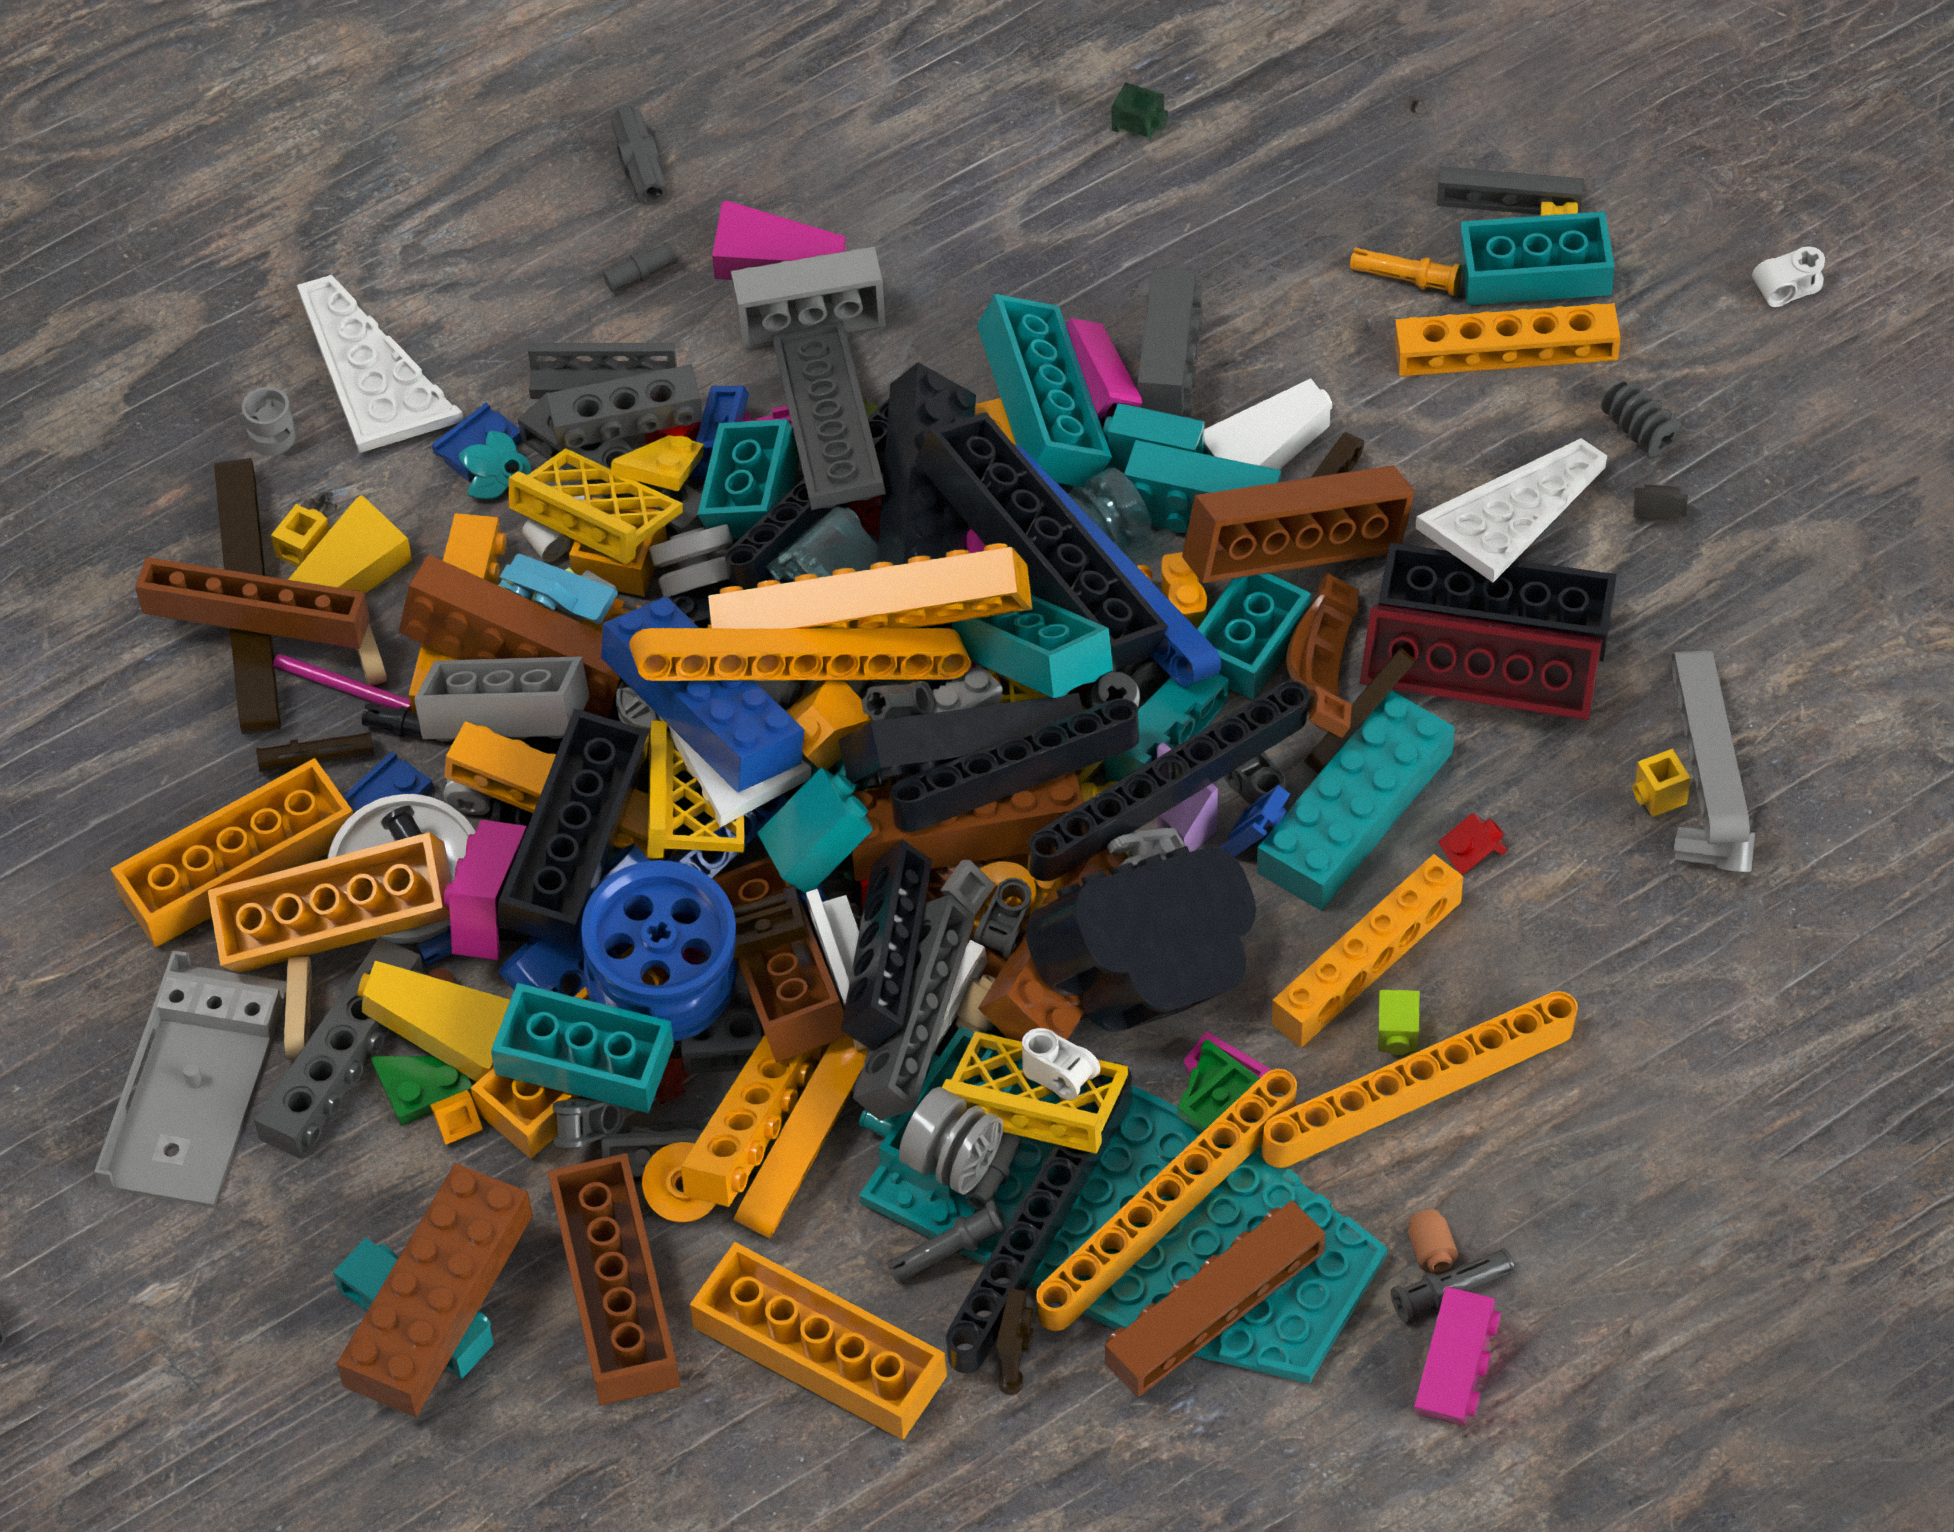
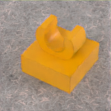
[430,1090,483,1145]

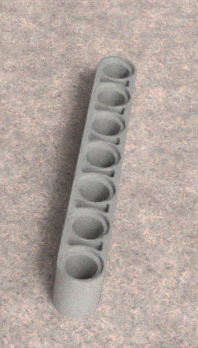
[1672,650,1750,844]

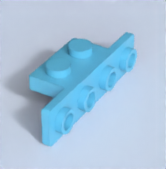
[500,554,618,624]

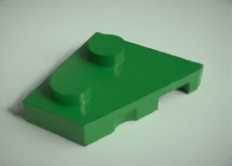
[1177,1039,1260,1134]
[371,1056,472,1126]

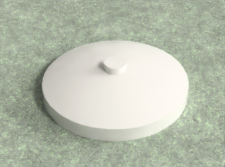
[328,794,475,944]

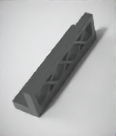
[1437,166,1584,215]
[528,343,677,399]
[601,1120,765,1177]

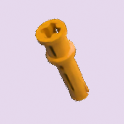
[1350,247,1462,296]

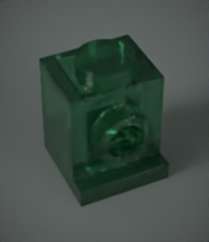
[1111,82,1168,138]

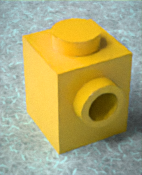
[1632,748,1691,817]

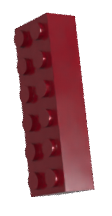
[1359,604,1603,720]

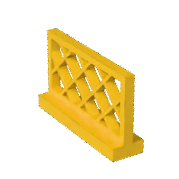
[509,448,683,564]
[647,720,744,858]
[942,1031,1128,1154]

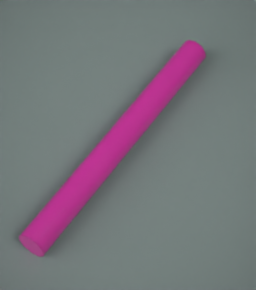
[274,654,412,712]

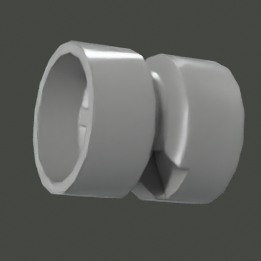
[241,386,296,456]

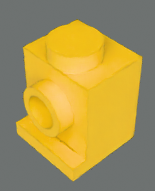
[271,504,330,567]

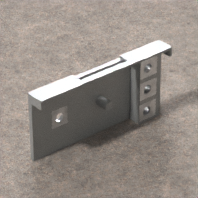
[94,950,287,1208]

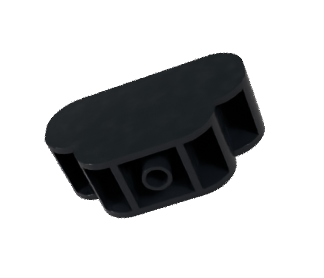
[1026,846,1256,1032]

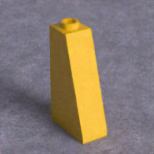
[288,495,412,594]
[357,961,510,1082]

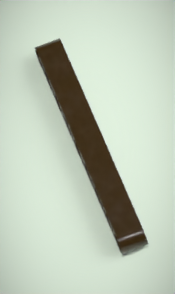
[214,458,281,735]

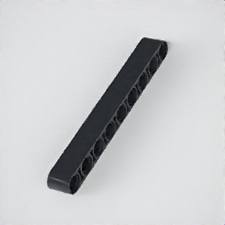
[725,398,889,590]
[1028,680,1310,881]
[946,1062,1132,1373]

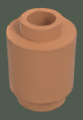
[1408,1209,1458,1273]

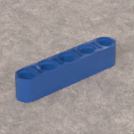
[498,843,650,991]

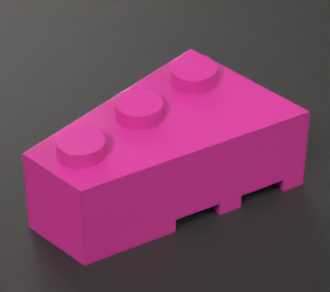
[444,820,527,960]
[1414,1286,1501,1426]

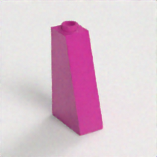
[712,201,847,280]
[1066,318,1142,441]

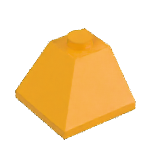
[786,680,873,770]

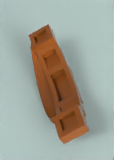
[1287,573,1359,738]

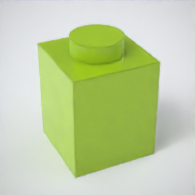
[1378,990,1420,1055]

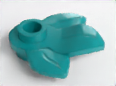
[458,431,531,500]

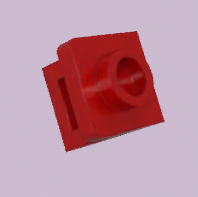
[1438,813,1508,875]

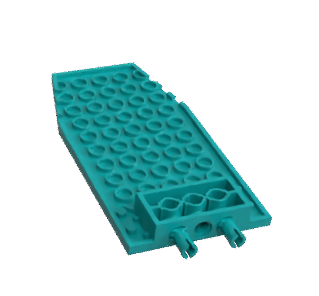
[859,1025,1388,1384]

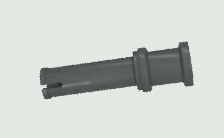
[887,1200,1008,1285]
[1390,1248,1515,1323]

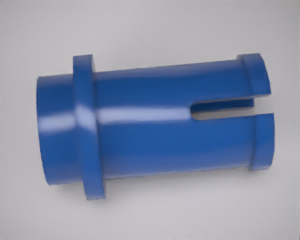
[416,926,452,967]

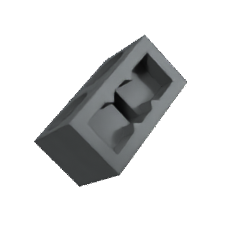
[681,1006,763,1074]

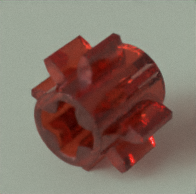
[654,1058,690,1104]

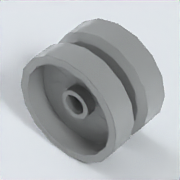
[648,524,733,597]

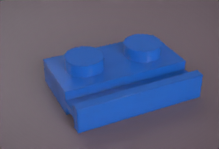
[432,402,521,482]
[343,751,434,813]
[1220,785,1290,857]

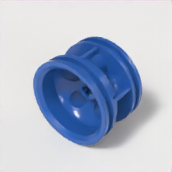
[581,860,736,1042]

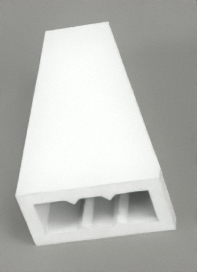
[1204,379,1332,470]

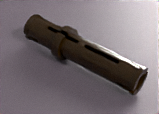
[256,731,374,772]

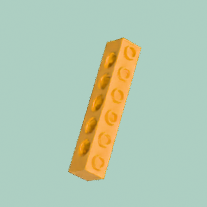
[1394,303,1621,377]
[1272,854,1463,1048]
[681,1035,829,1207]

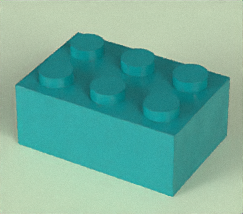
[697,419,800,539]
[1197,573,1311,700]

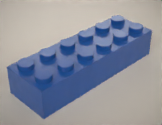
[601,596,804,793]

